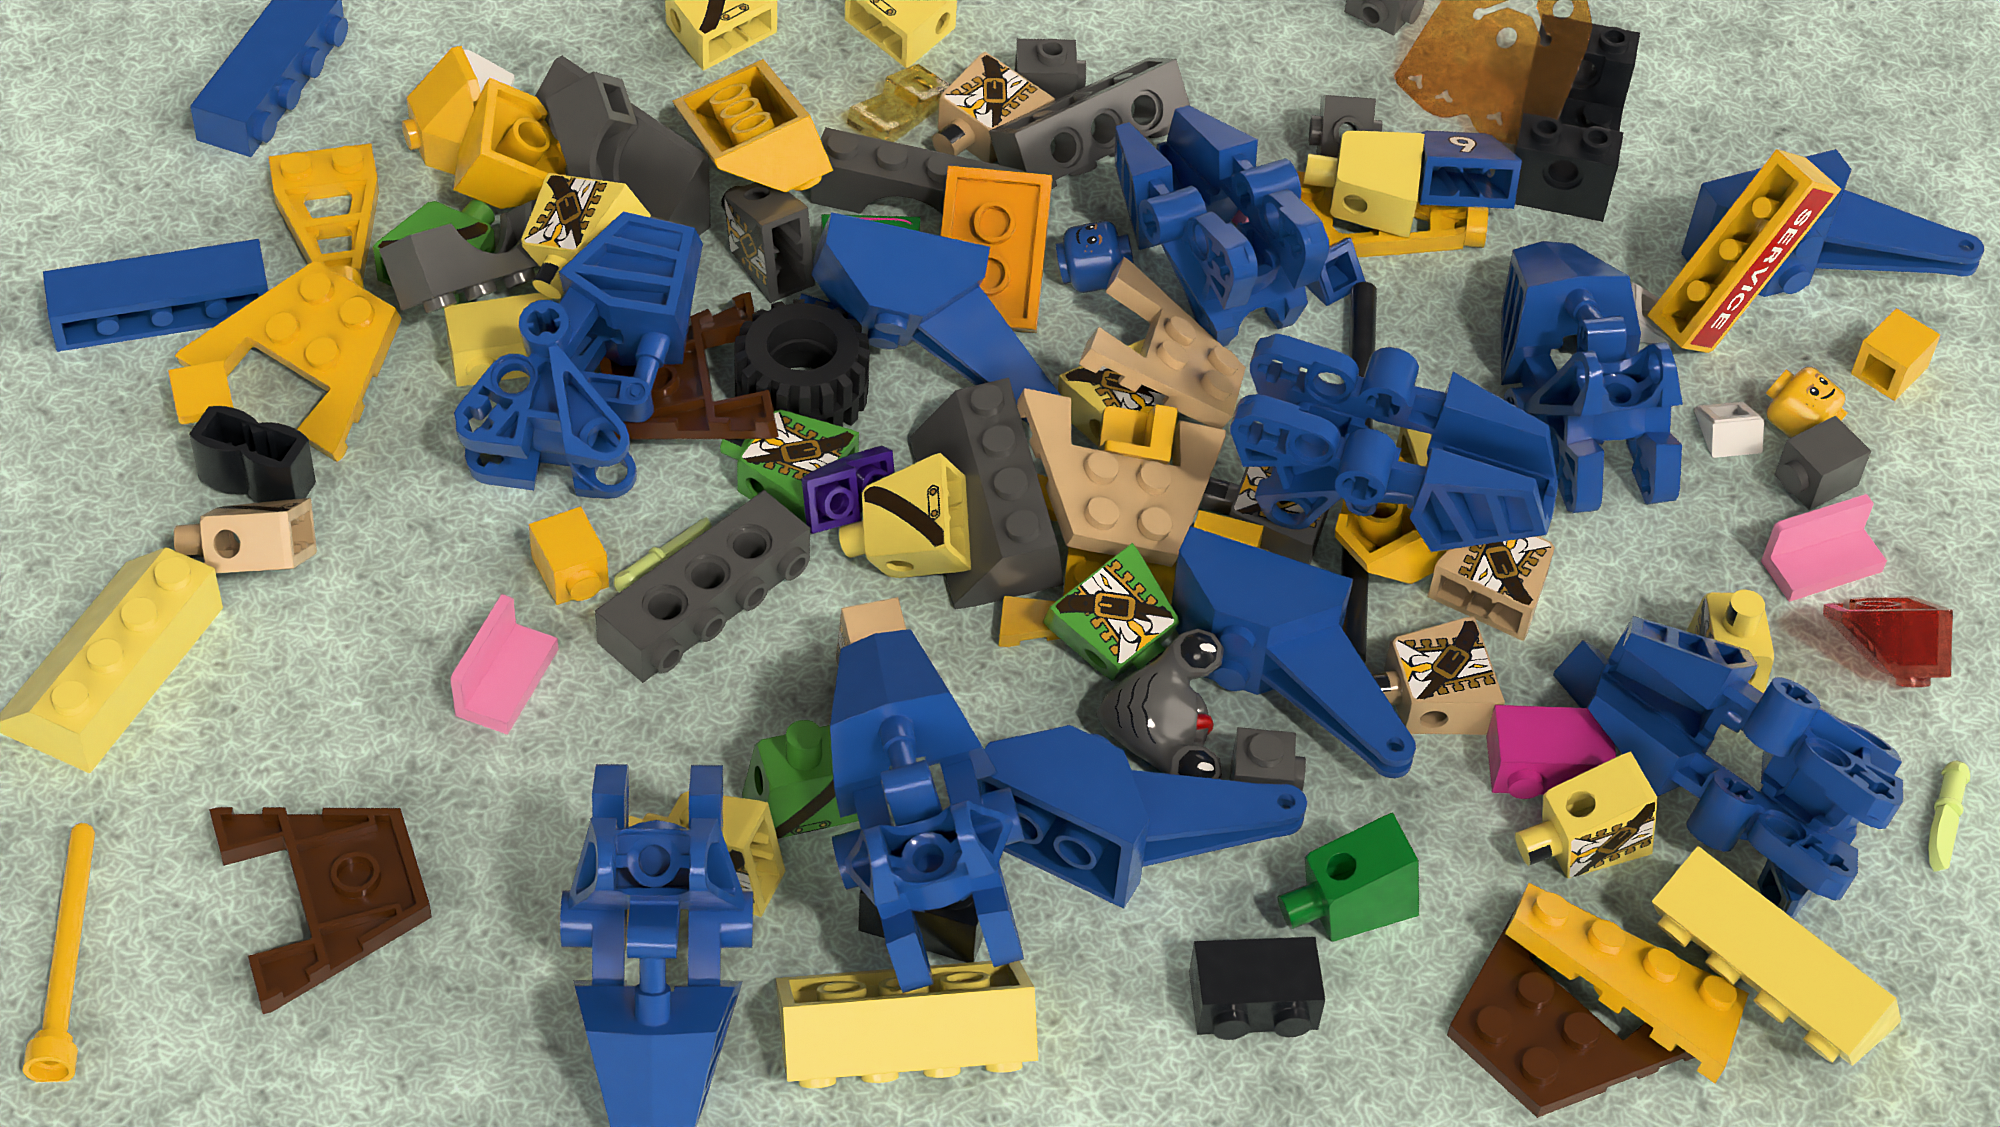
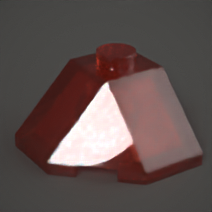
[1823,596,1953,687]

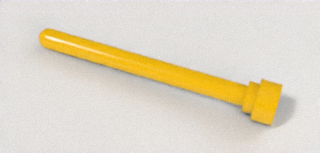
[23,823,95,1082]

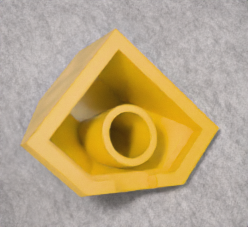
[402,46,481,175]
[453,77,566,209]
[1335,456,1449,584]

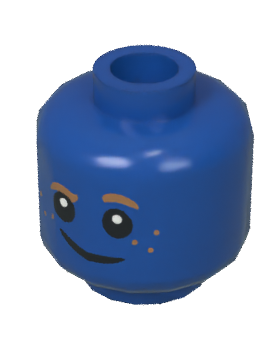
[1056,220,1134,293]

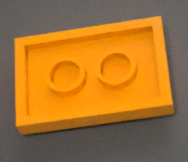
[941,166,1053,333]

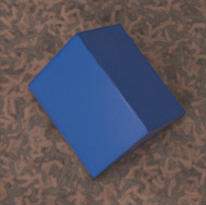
[1305,238,1366,306]
[1553,640,1608,708]
[1757,859,1813,919]

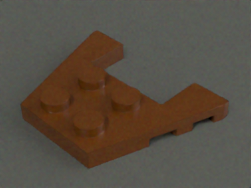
[600,292,779,439]
[209,807,432,1014]
[1447,908,1695,1118]

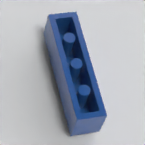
[190,0,348,157]
[43,239,268,352]

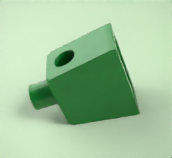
[1277,812,1419,942]

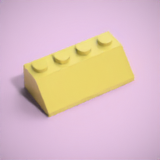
[0,547,223,773]
[1651,846,1901,1066]
[776,961,1038,1088]

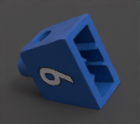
[1418,130,1522,209]

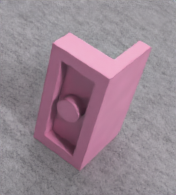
[1761,494,1887,602]
[451,594,559,735]

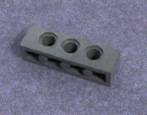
[989,57,1190,189]
[595,490,810,683]

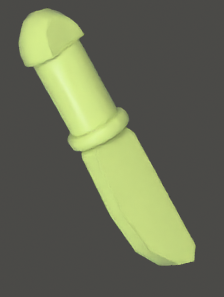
[614,517,712,592]
[1928,760,1970,872]

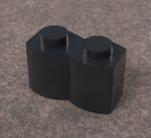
[189,406,316,503]

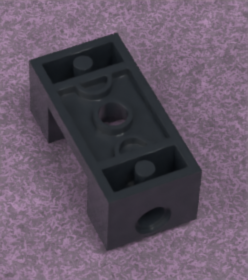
[1513,14,1640,222]

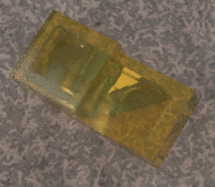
[846,64,951,142]

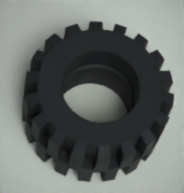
[734,299,870,427]

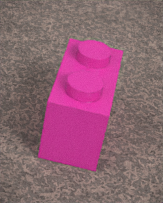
[1486,705,1616,799]

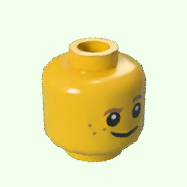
[1766,367,1848,438]

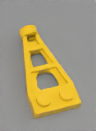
[268,143,379,289]
[1297,171,1488,257]

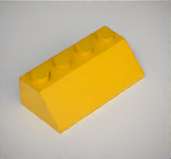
[672,59,833,192]

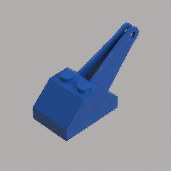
[1681,149,1984,297]
[811,212,1061,425]
[1171,526,1416,778]
[977,725,1307,909]

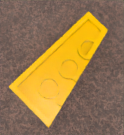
[1505,883,1749,1083]

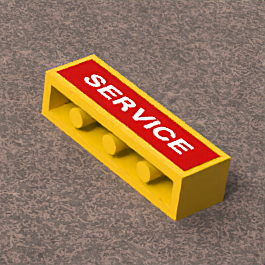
[1647,149,1841,353]

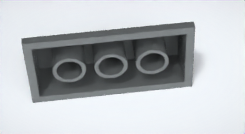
[535,55,711,236]
[910,378,1064,609]

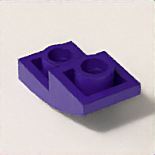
[801,445,895,534]

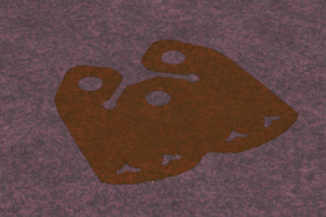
[1394,0,1592,144]

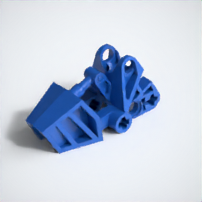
[1115,105,1329,347]
[454,211,703,499]
[1501,241,1683,513]
[1230,334,1558,552]
[1587,616,1903,901]
[830,629,1025,993]
[560,764,753,1127]

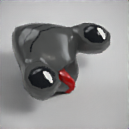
[1096,629,1224,779]

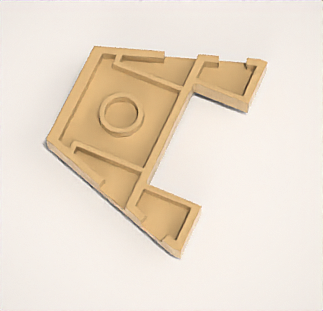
[1079,257,1246,429]
[1017,388,1226,567]

